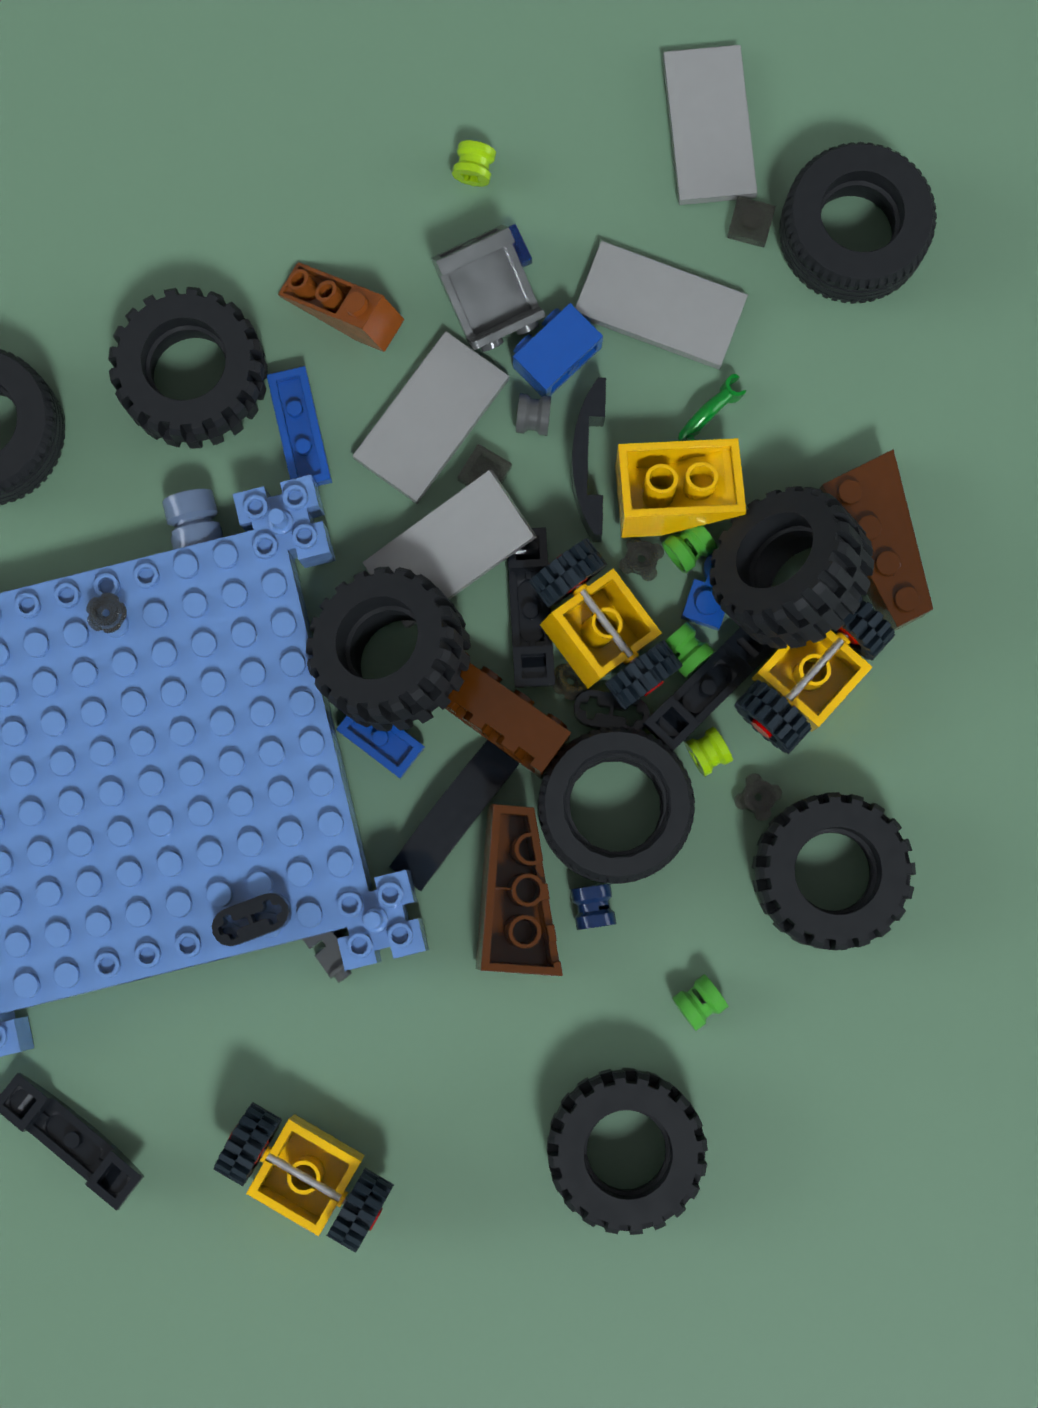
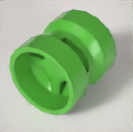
[662,525,718,574]
[665,622,715,678]
[672,974,729,1031]

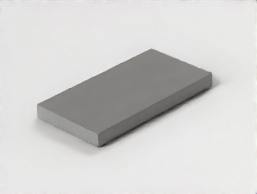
[663,45,757,205]
[575,241,748,370]
[353,331,509,504]
[362,470,537,628]

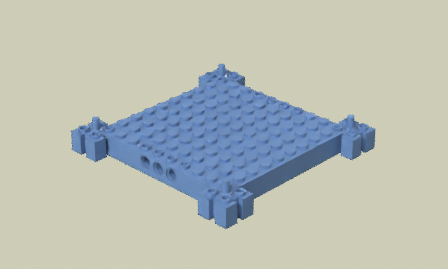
[0,475,429,1057]

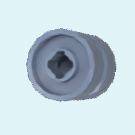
[162,489,224,550]

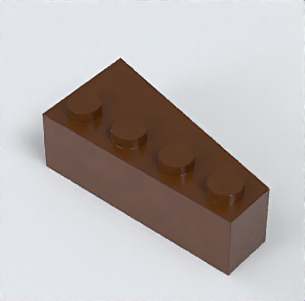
[819,449,933,631]
[445,653,571,779]
[476,804,563,976]

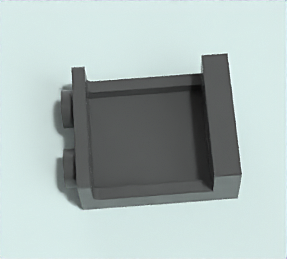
[431,225,546,352]

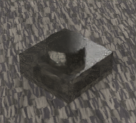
[727,196,776,248]
[458,444,512,486]

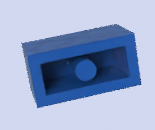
[513,303,603,397]

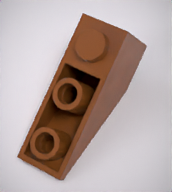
[278,262,405,352]

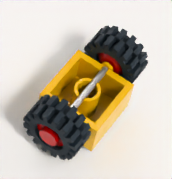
[529,538,683,709]
[734,596,895,754]
[213,1102,394,1253]

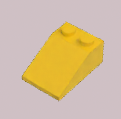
[615,438,746,538]

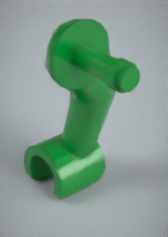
[678,374,746,441]

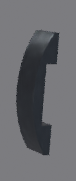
[571,377,606,542]
[508,527,555,688]
[643,627,776,752]
[389,740,519,891]
[0,1073,144,1211]

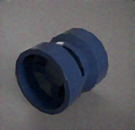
[571,884,616,930]

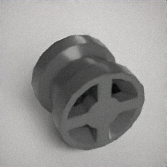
[516,393,551,436]

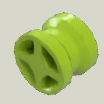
[452,140,496,187]
[685,727,733,777]

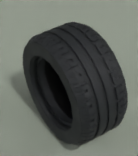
[538,726,695,884]

